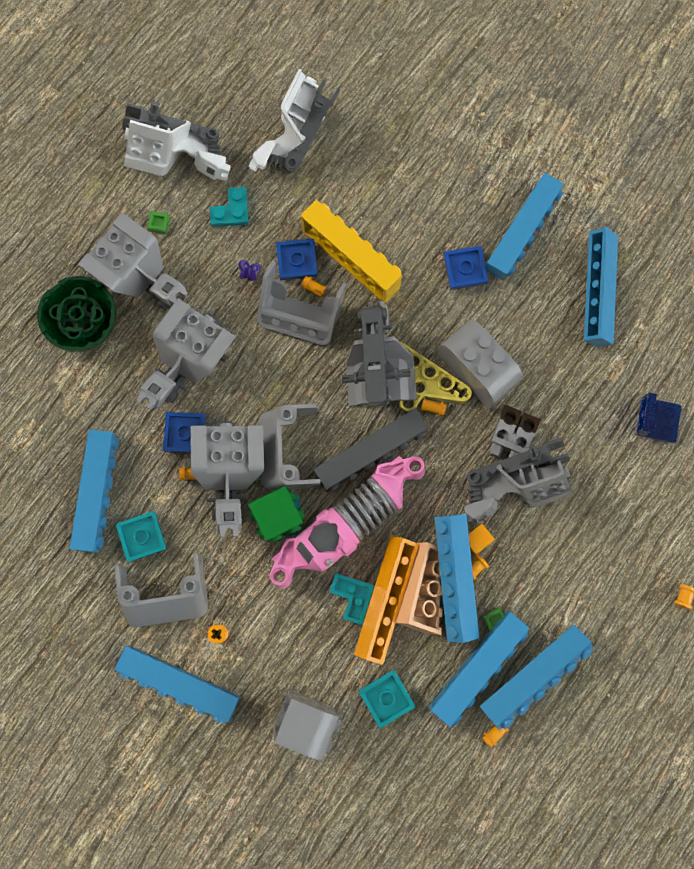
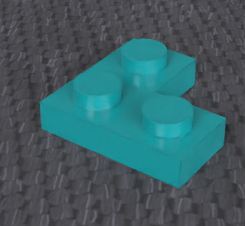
[210,187,249,227]
[329,573,374,625]

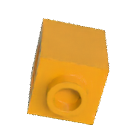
[469,524,495,556]

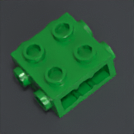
[247,486,305,544]

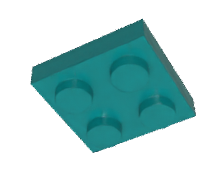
[116,511,167,563]
[358,669,416,729]

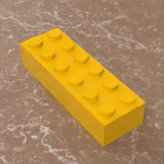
[300,200,402,304]

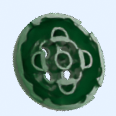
[37,276,117,352]

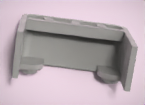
[257,262,347,345]
[259,404,321,490]
[115,554,209,627]

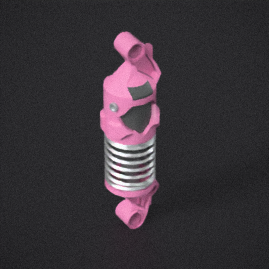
[270,456,425,589]

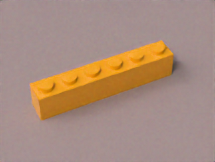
[354,536,419,665]

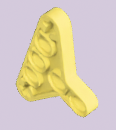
[399,342,472,413]

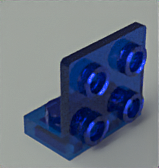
[636,392,681,443]

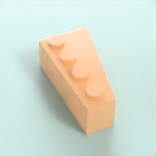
[396,542,442,635]

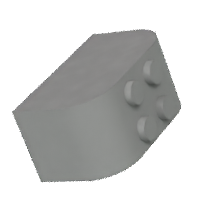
[437,320,523,410]
[273,688,341,760]

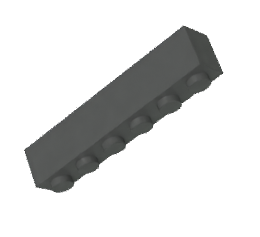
[314,408,428,492]

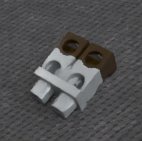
[489,405,541,458]

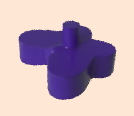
[238,260,261,281]

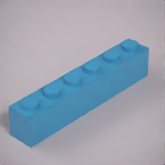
[485,172,564,281]
[584,227,618,347]
[69,430,119,553]
[435,514,479,643]
[428,611,530,727]
[480,625,593,731]
[114,645,241,724]

